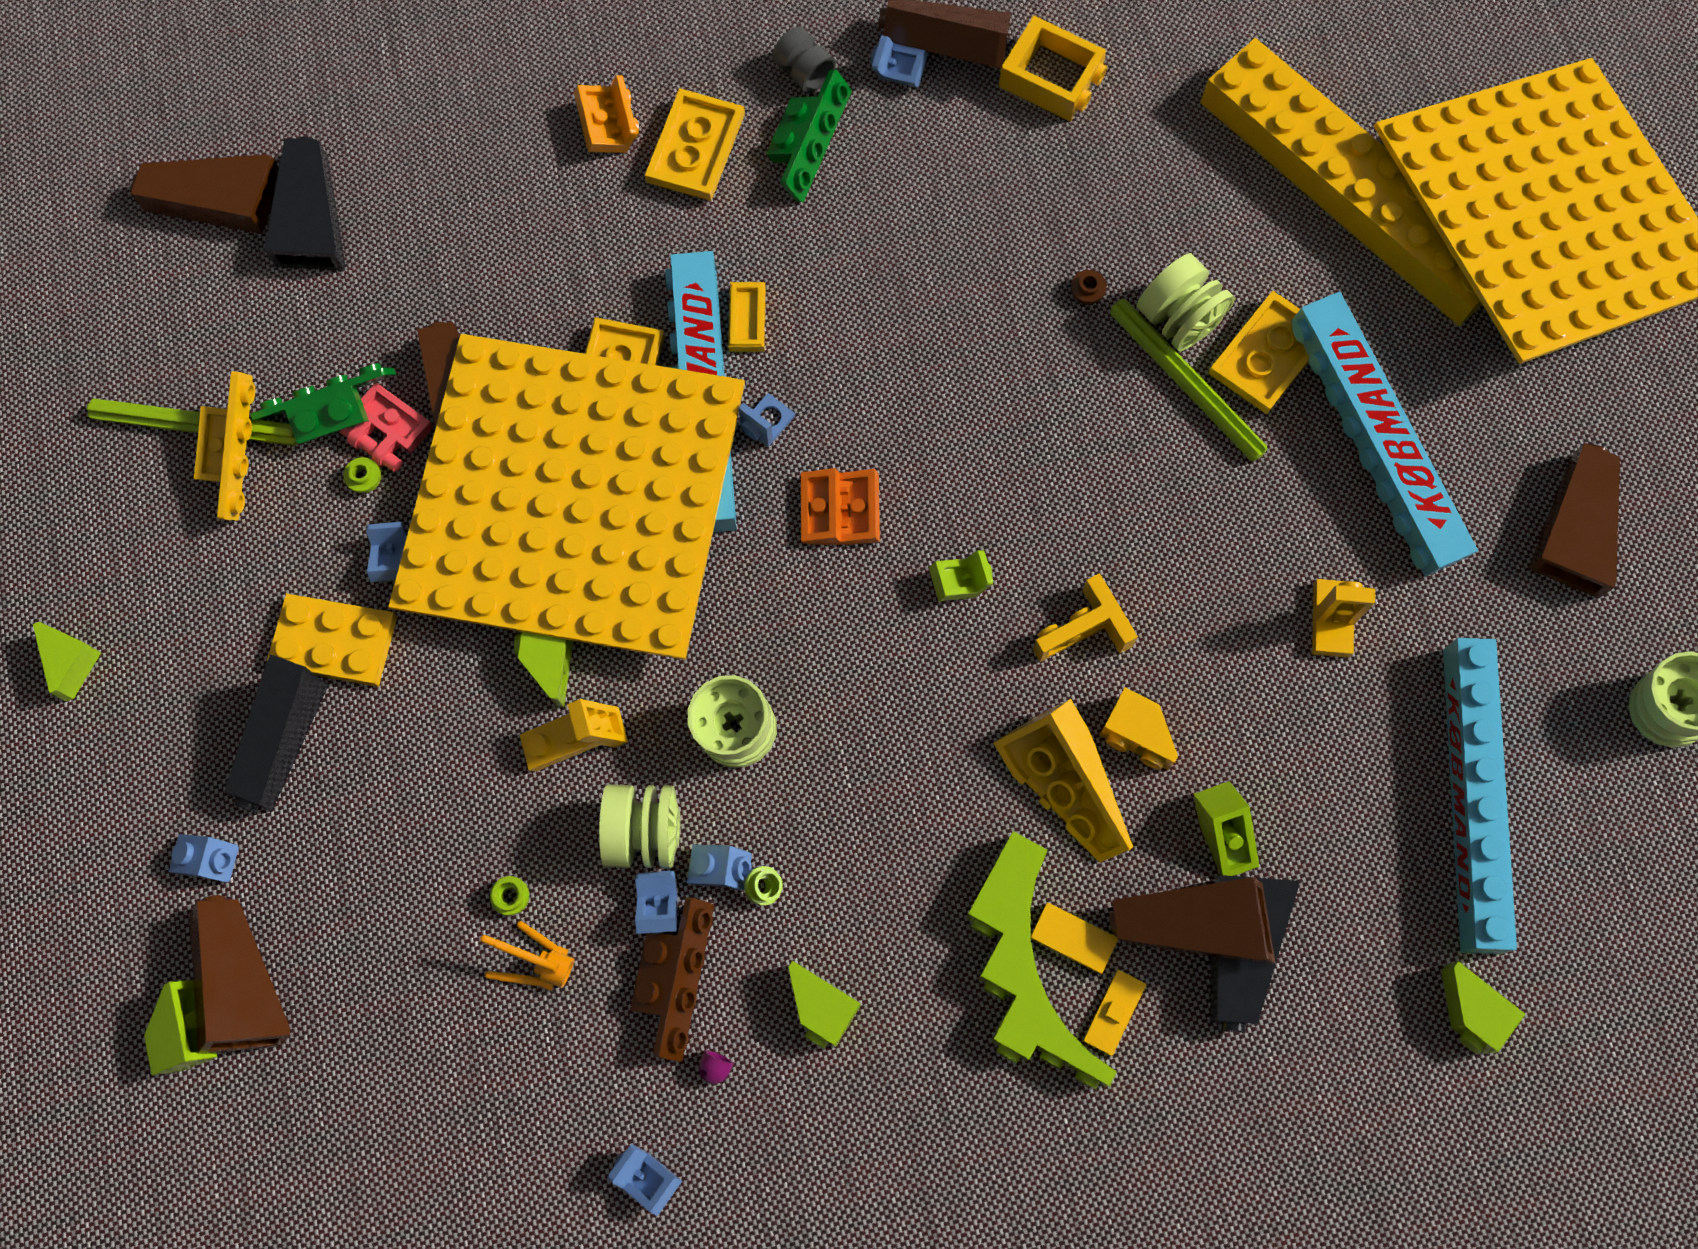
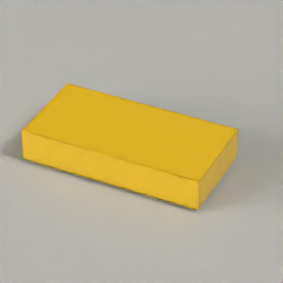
[728,282,766,352]
[1031,902,1118,975]

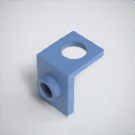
[738,393,795,447]

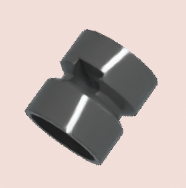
[772,26,836,93]

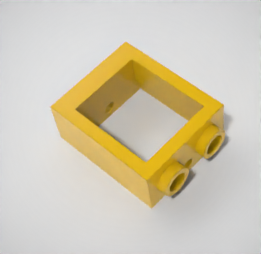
[999,15,1108,122]

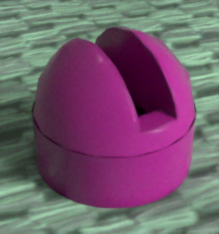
[699,1050,734,1085]

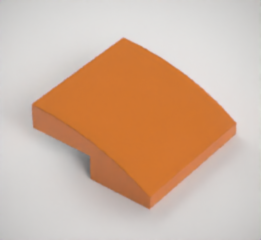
[801,468,880,545]

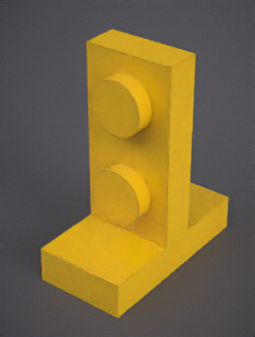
[1033,573,1138,662]
[1312,579,1375,658]
[520,699,628,771]

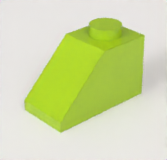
[514,632,574,708]
[1194,781,1260,876]
[788,960,861,1049]
[1441,961,1526,1054]
[144,980,217,1076]

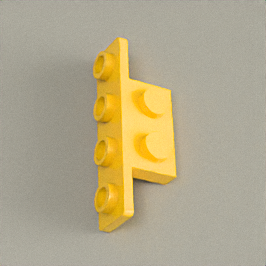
[194,371,256,520]

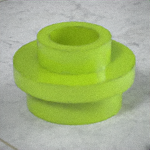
[343,457,381,493]
[744,866,783,906]
[490,876,530,916]

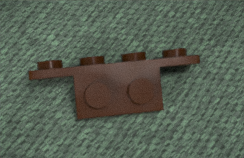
[630,897,714,1062]

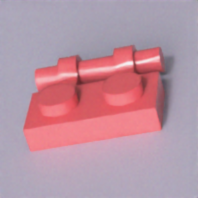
[339,382,434,473]

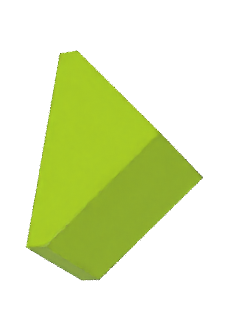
[33,622,101,702]

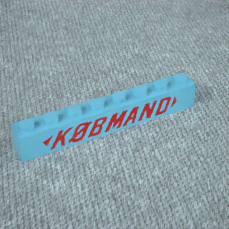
[665,251,737,533]
[1291,291,1478,577]
[1443,638,1517,954]

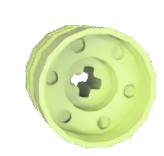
[1137,253,1235,352]
[1628,651,1698,748]
[688,675,777,768]
[599,785,680,868]

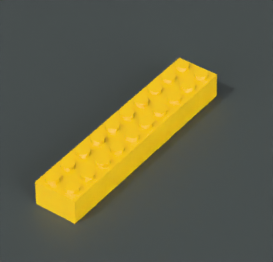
[1201,37,1482,327]

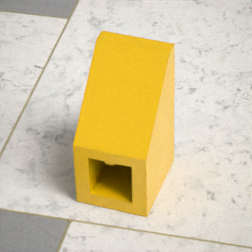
[1100,687,1178,770]

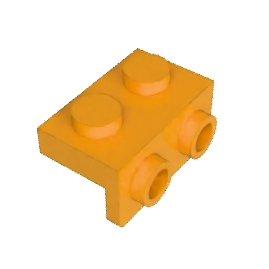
[574,75,639,153]

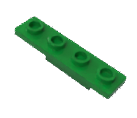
[766,70,852,202]
[250,363,396,444]

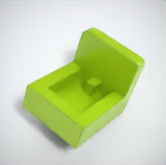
[929,550,993,601]

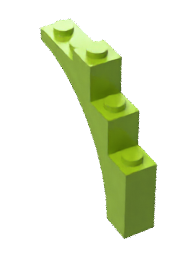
[966,831,1117,1090]

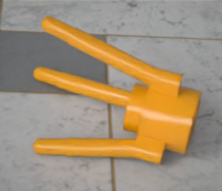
[480,921,575,991]

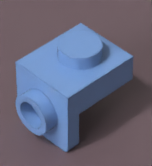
[871,36,928,88]
[366,522,407,582]
[168,834,239,883]
[687,844,752,891]
[635,871,678,934]
[607,1144,682,1216]

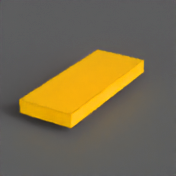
[1083,969,1146,1056]

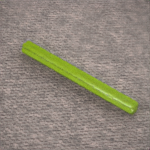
[1110,298,1268,462]
[87,398,297,446]

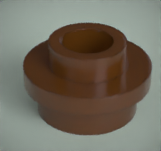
[1071,270,1107,305]

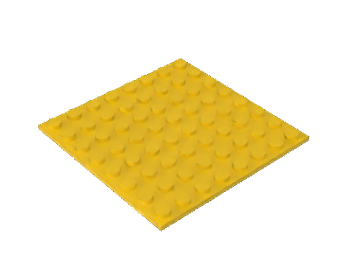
[1373,58,1698,364]
[388,334,745,660]

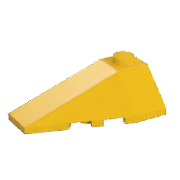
[993,699,1133,862]

